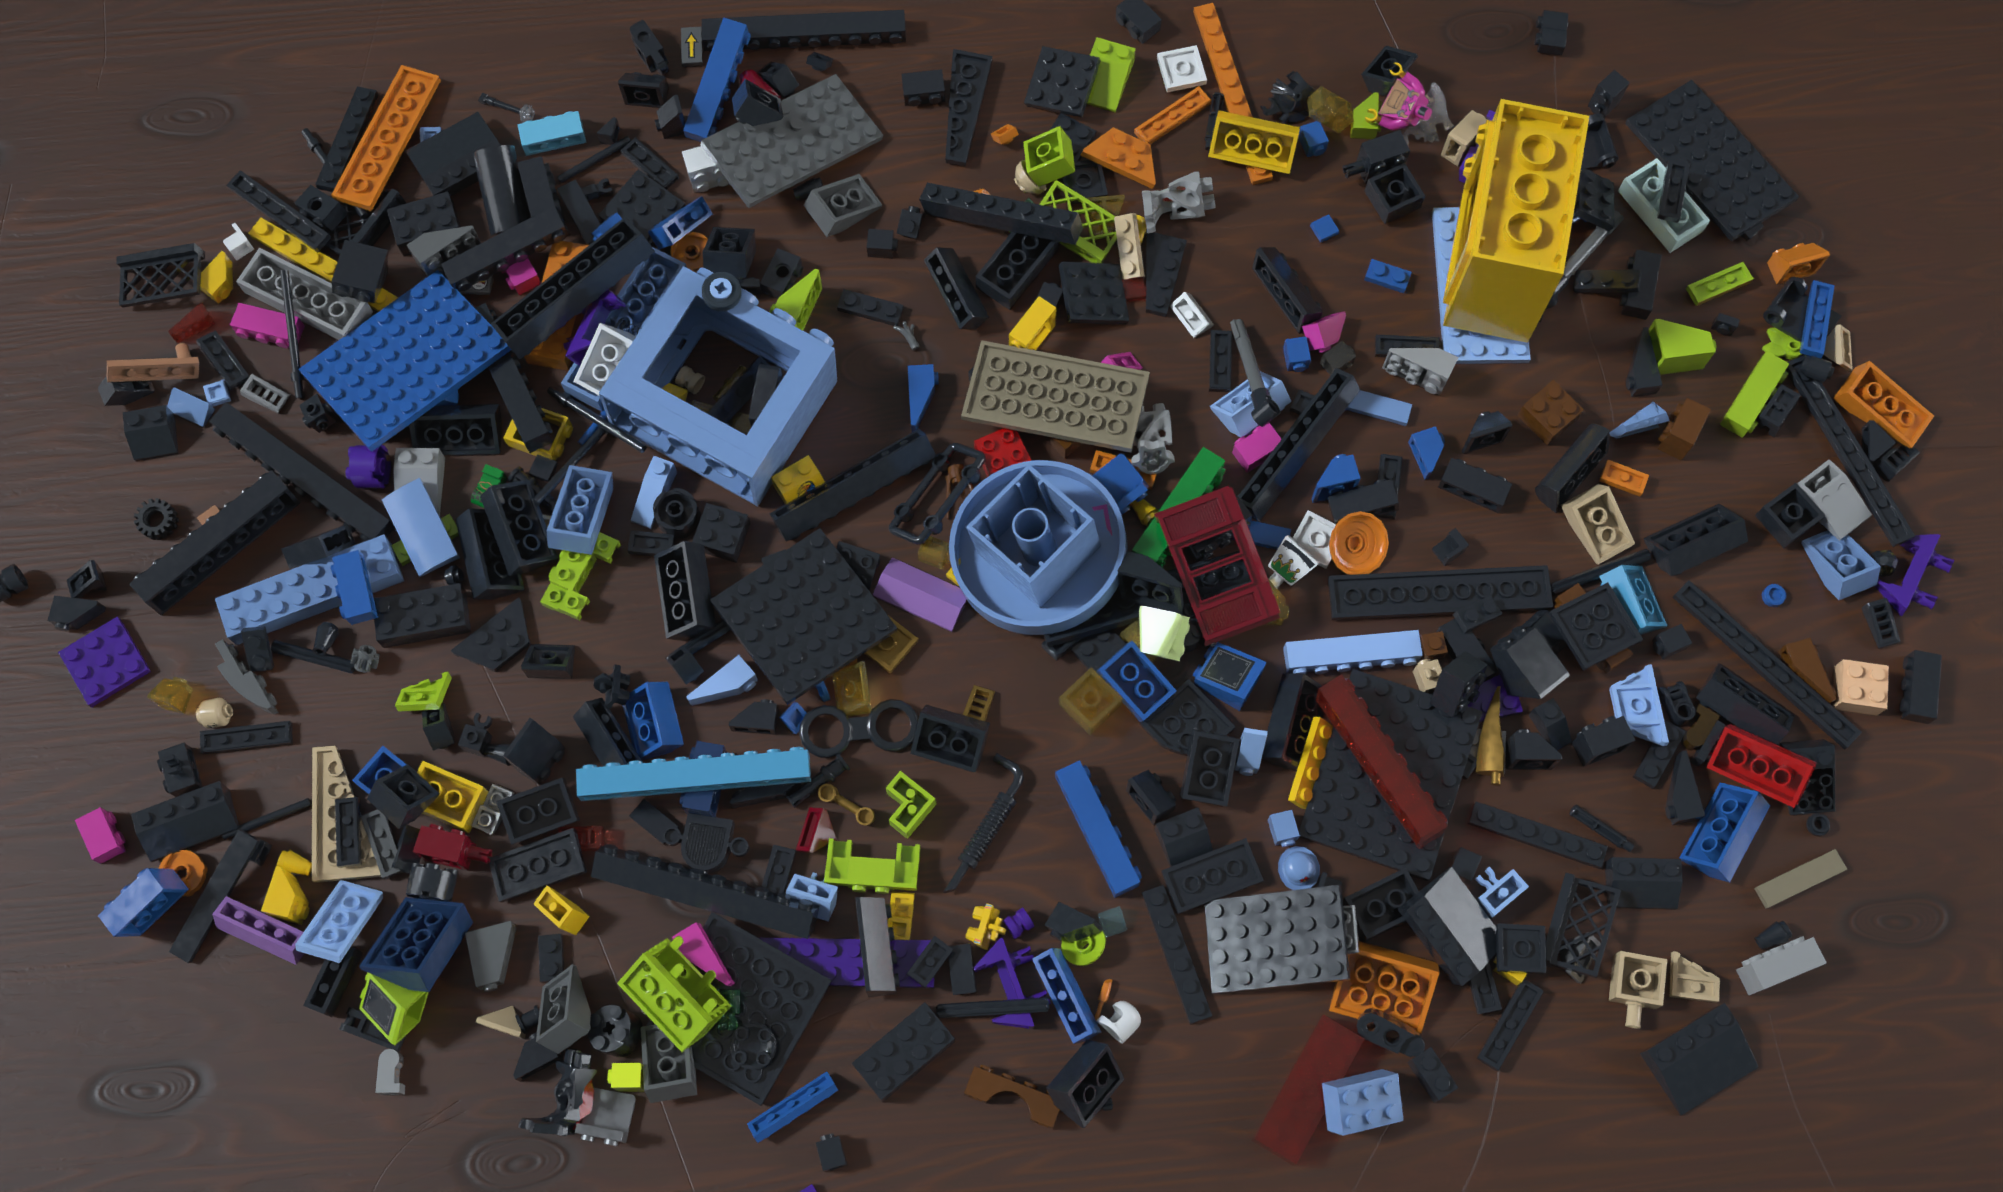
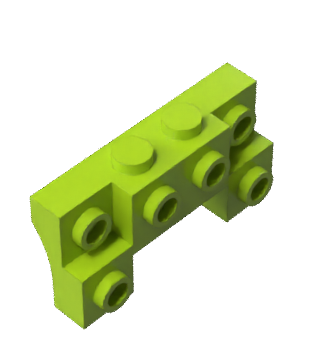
[540,532,621,621]
[824,838,921,894]

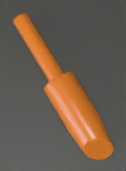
[1094,979,1112,1020]

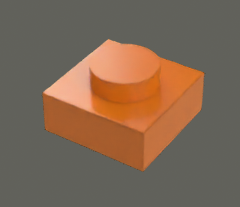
[991,124,1019,145]

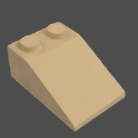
[1561,484,1635,565]

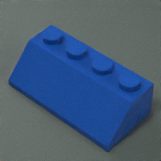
[1679,782,1770,883]

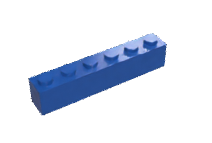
[683,17,750,142]
[1055,760,1142,898]

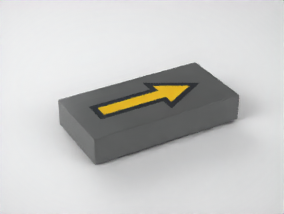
[681,27,703,67]

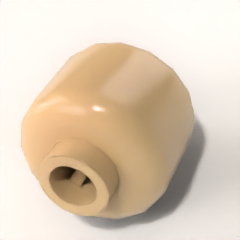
[196,698,233,729]

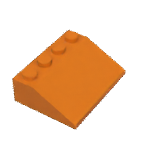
[1329,941,1440,1034]

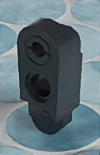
[630,19,669,76]
[1357,1008,1425,1057]

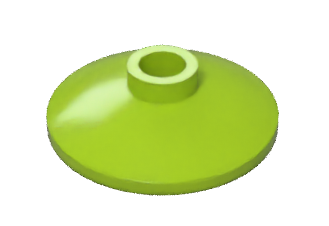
[1061,930,1106,966]

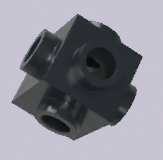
[299,394,337,433]

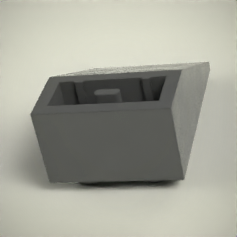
[407,225,481,277]

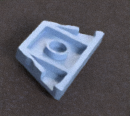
[1609,664,1669,746]

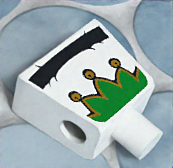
[1268,535,1320,590]

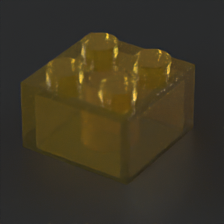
[1059,667,1123,735]

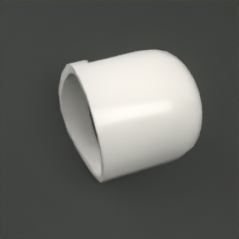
[1096,1001,1141,1044]

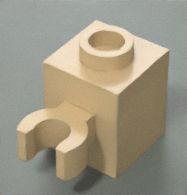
[1413,659,1442,694]

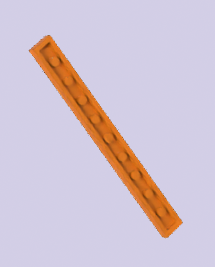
[1193,3,1273,185]

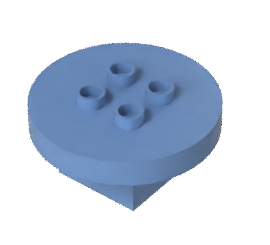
[949,460,1128,635]

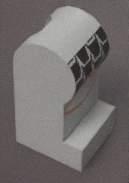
[375,1049,405,1095]

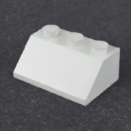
[573,323,636,395]

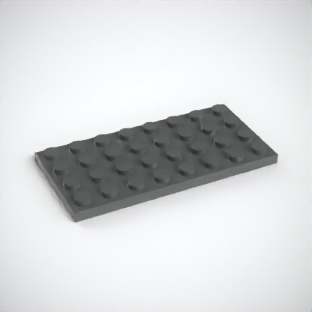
[700,74,883,208]

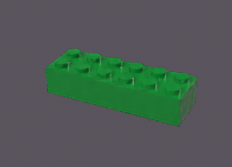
[1132,447,1226,568]

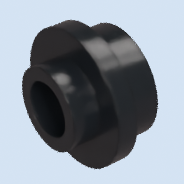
[445,565,464,585]
[1806,813,1830,836]

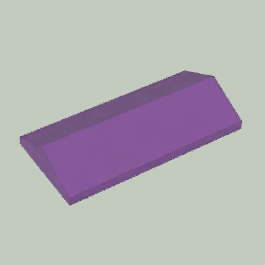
[873,558,967,632]

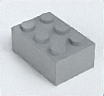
[1736,936,1826,995]

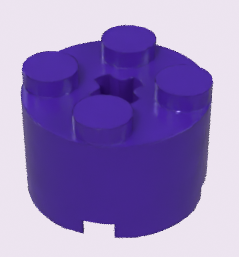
[345,445,391,489]

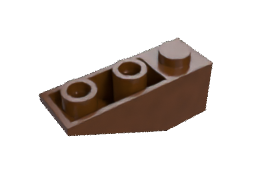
[1778,638,1836,704]

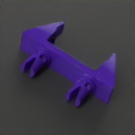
[563,289,626,366]
[1875,534,1955,616]
[974,938,1051,1029]

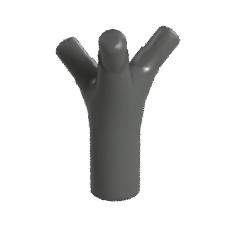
[893,321,920,351]

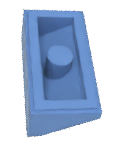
[167,388,215,427]

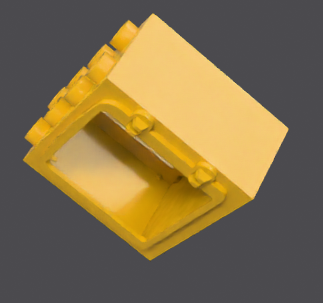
[1443,99,1589,343]

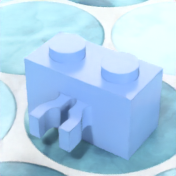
[1475,867,1529,919]
[786,872,838,921]

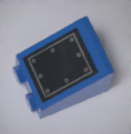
[1193,642,1266,711]

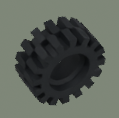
[134,498,179,540]

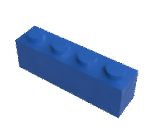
[1032,948,1101,1044]

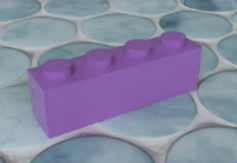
[212,896,305,965]

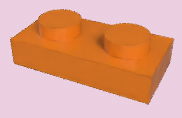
[1599,460,1649,497]

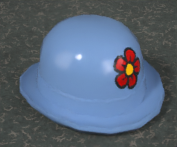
[1278,846,1320,890]

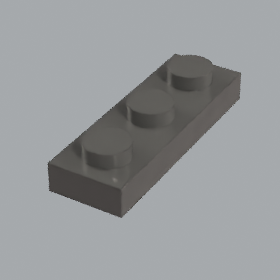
[361,809,403,880]

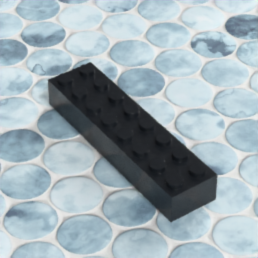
[491,217,655,359]
[129,470,300,616]

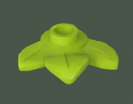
[1762,328,1802,360]

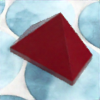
[796,807,836,853]

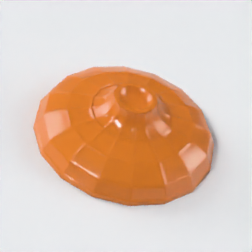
[1329,511,1389,575]

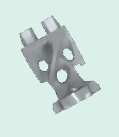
[1142,172,1216,233]
[1131,403,1175,474]

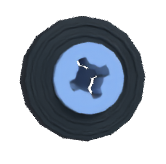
[702,272,741,311]

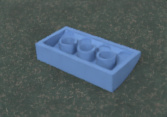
[382,478,460,577]

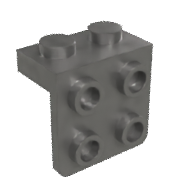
[575,1088,636,1146]

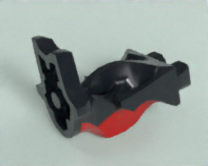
[518,1049,597,1136]

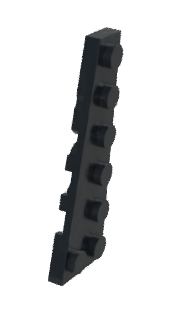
[945,49,993,167]

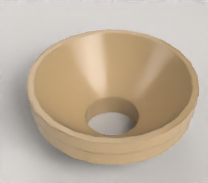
[1014,160,1046,194]

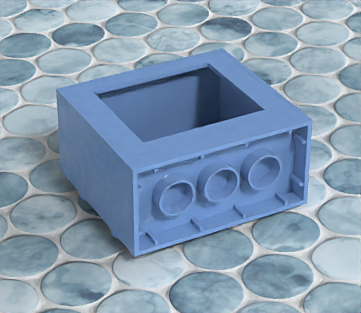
[599,266,837,507]

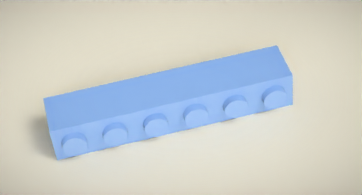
[1283,630,1423,674]

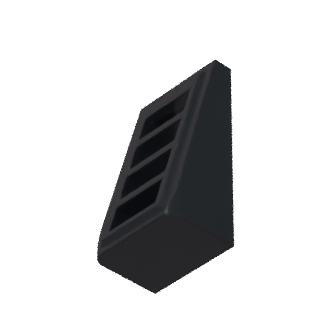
[1873,442,1920,482]
[1861,598,1901,649]

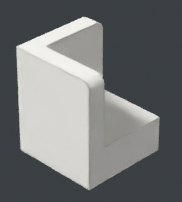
[223,223,254,261]

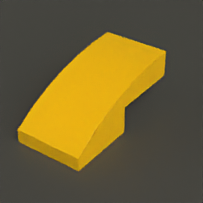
[888,891,915,940]

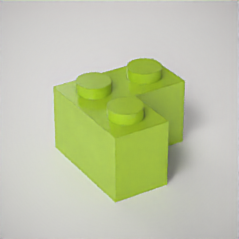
[886,771,936,839]

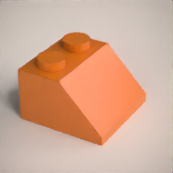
[1767,243,1830,285]

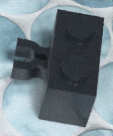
[157,742,203,797]

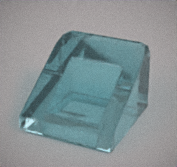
[1098,906,1127,938]

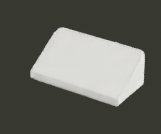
[1170,292,1214,338]

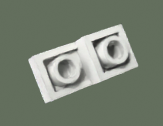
[472,784,515,835]

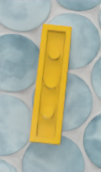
[1288,717,1333,809]

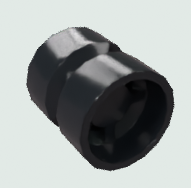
[0,564,29,603]

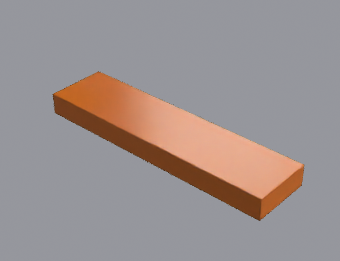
[1134,86,1212,144]

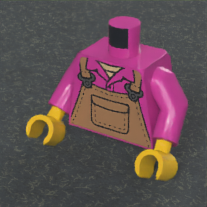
[1365,63,1432,131]

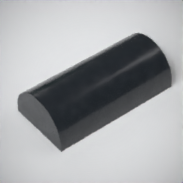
[473,145,530,237]
[1535,424,1610,513]

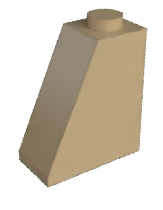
[1441,110,1487,166]

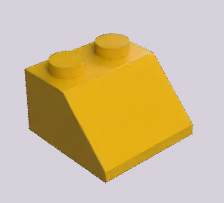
[261,866,309,925]

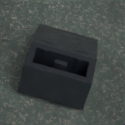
[1780,739,1835,815]

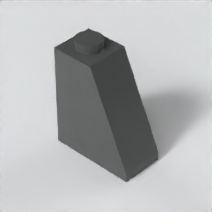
[465,921,516,992]

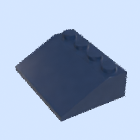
[359,897,473,992]

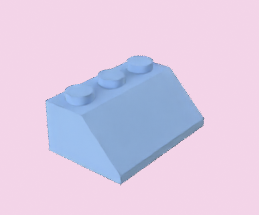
[1210,371,1291,437]

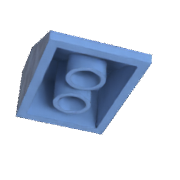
[1801,530,1881,600]

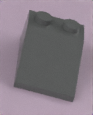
[804,174,882,237]
[536,964,591,1054]
[641,1024,697,1103]

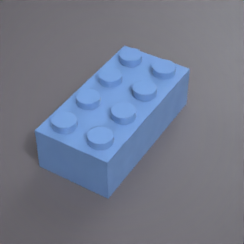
[547,465,613,555]

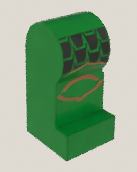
[471,464,508,508]

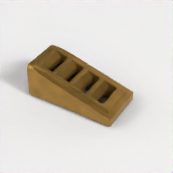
[963,685,995,721]

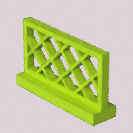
[1039,180,1117,263]

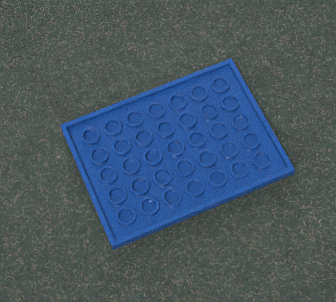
[299,270,511,452]

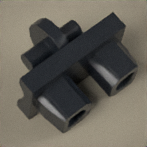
[593,664,631,709]

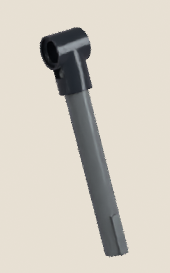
[1546,210,1624,309]
[1230,319,1281,427]

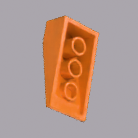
[1833,361,1934,448]

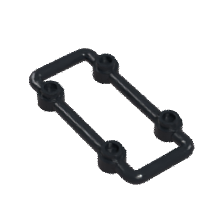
[889,443,986,545]

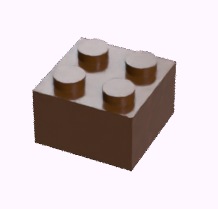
[1517,380,1584,446]
[1658,398,1711,460]

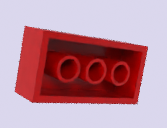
[1706,724,1817,808]

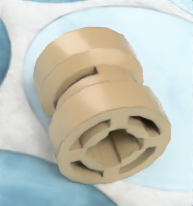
[675,366,705,394]

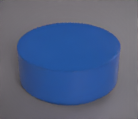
[1762,584,1786,607]

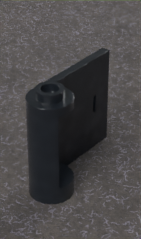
[1581,113,1619,170]
[1763,277,1842,342]

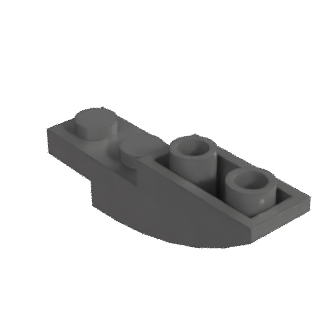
[215,639,278,715]

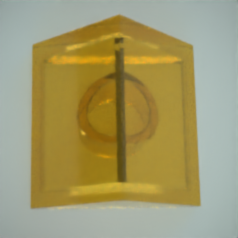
[833,661,872,716]

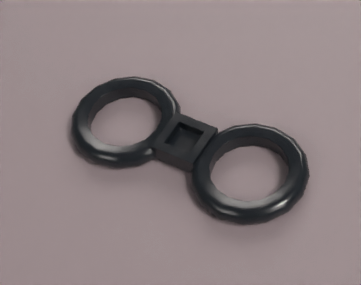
[799,699,919,758]

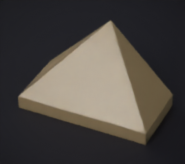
[1824,324,1852,371]
[476,1006,526,1039]

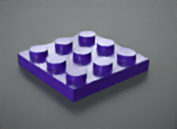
[58,617,151,708]

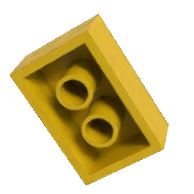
[417,761,489,833]

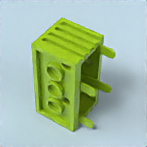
[617,936,731,1052]

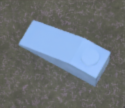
[631,456,677,529]
[686,655,758,706]
[1234,728,1267,776]

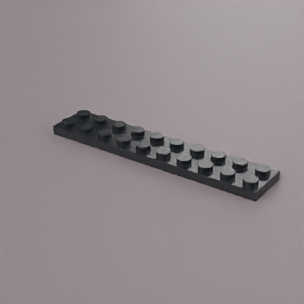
[1043,551,1251,647]
[1328,565,1553,620]

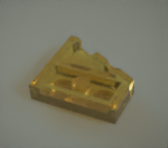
[1086,195,1125,237]

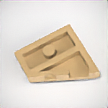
[1670,951,1720,1003]

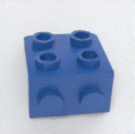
[1092,453,1149,515]

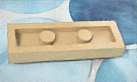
[1114,213,1145,280]

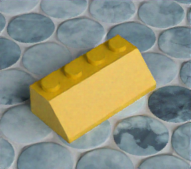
[1208,111,1300,174]

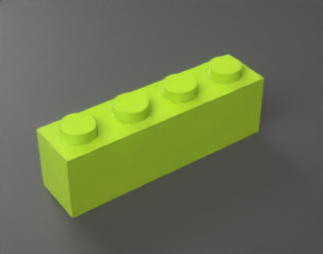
[1720,351,1789,438]

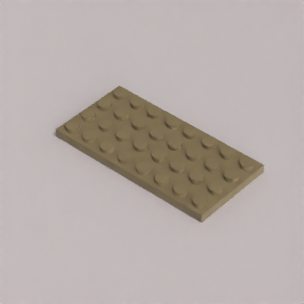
[961,340,1150,452]

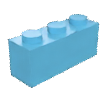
[517,111,587,156]

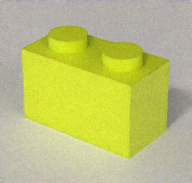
[608,1063,645,1092]

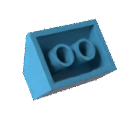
[1600,565,1667,635]

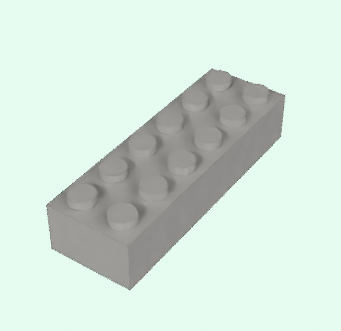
[236,248,373,340]

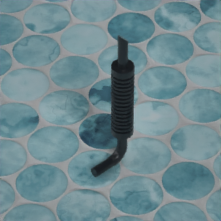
[943,753,1024,893]

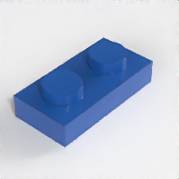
[1364,259,1412,293]

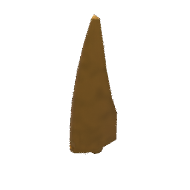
[1476,686,1505,786]

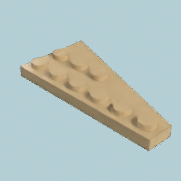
[312,746,381,883]

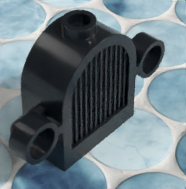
[662,813,749,874]

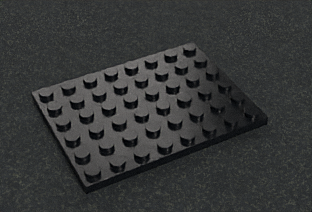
[1299,669,1483,881]

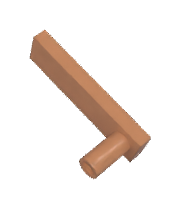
[106,343,199,382]

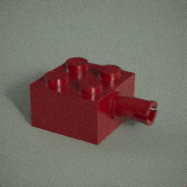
[413,824,492,871]

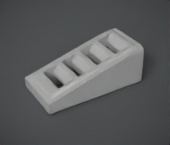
[240,374,290,414]

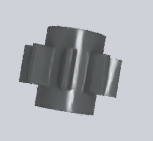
[350,645,380,673]

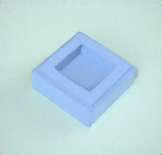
[203,380,231,407]

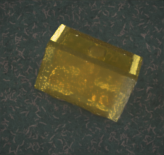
[1307,86,1354,133]

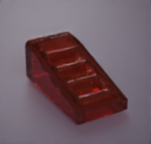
[168,303,215,344]
[558,826,605,851]

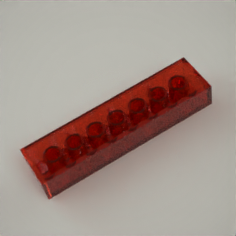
[1316,674,1447,850]

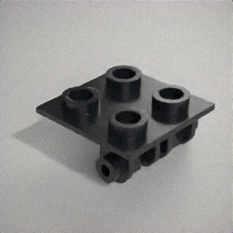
[836,541,881,591]

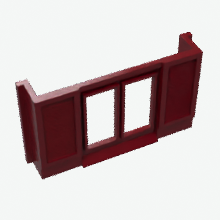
[1154,486,1281,646]

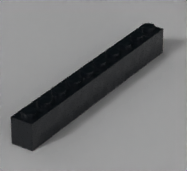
[702,10,906,52]
[209,402,395,542]
[591,844,820,939]

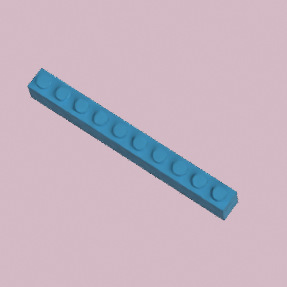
[576,747,811,801]

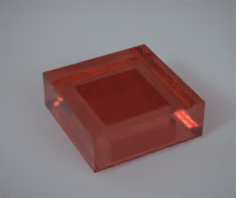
[1122,277,1146,302]

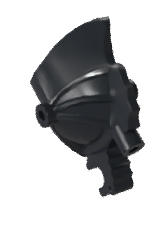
[1260,71,1324,124]

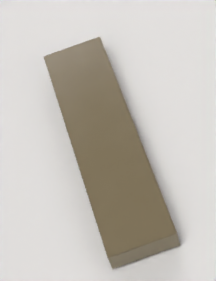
[1754,849,1847,909]

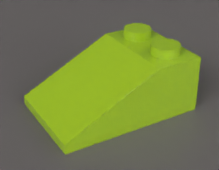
[1087,37,1135,113]
[769,269,823,331]

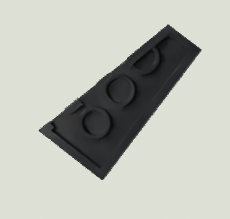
[1146,230,1187,317]

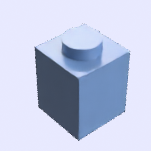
[1268,810,1300,847]

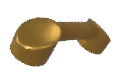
[818,784,875,826]

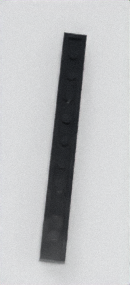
[1786,355,1915,547]
[1672,580,1862,750]

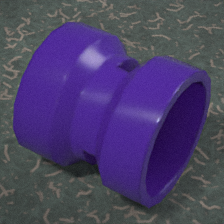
[1003,907,1035,939]

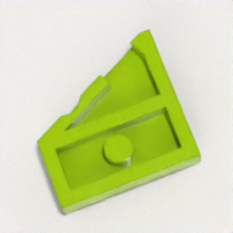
[395,672,452,711]

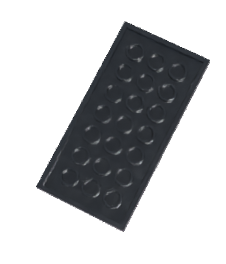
[1625,80,1799,242]

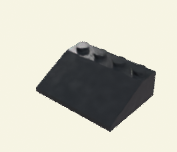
[406,112,500,196]
[1398,867,1497,986]
[1640,1003,1758,1116]

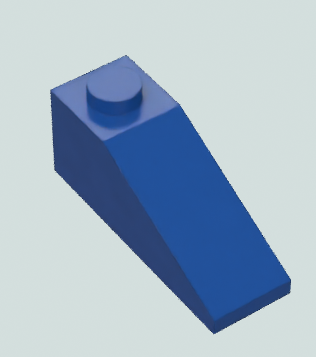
[648,196,713,250]
[908,364,939,432]

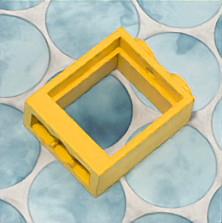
[1009,296,1056,350]
[503,408,573,461]

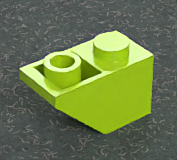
[1350,92,1382,139]

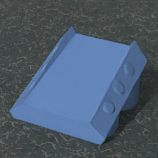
[1610,402,1670,439]

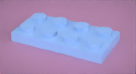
[295,880,383,963]

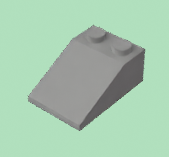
[394,448,445,516]

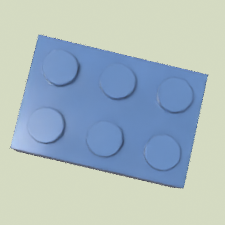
[1322,1069,1403,1136]

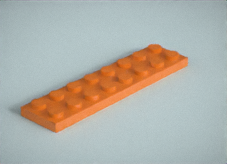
[331,65,440,211]

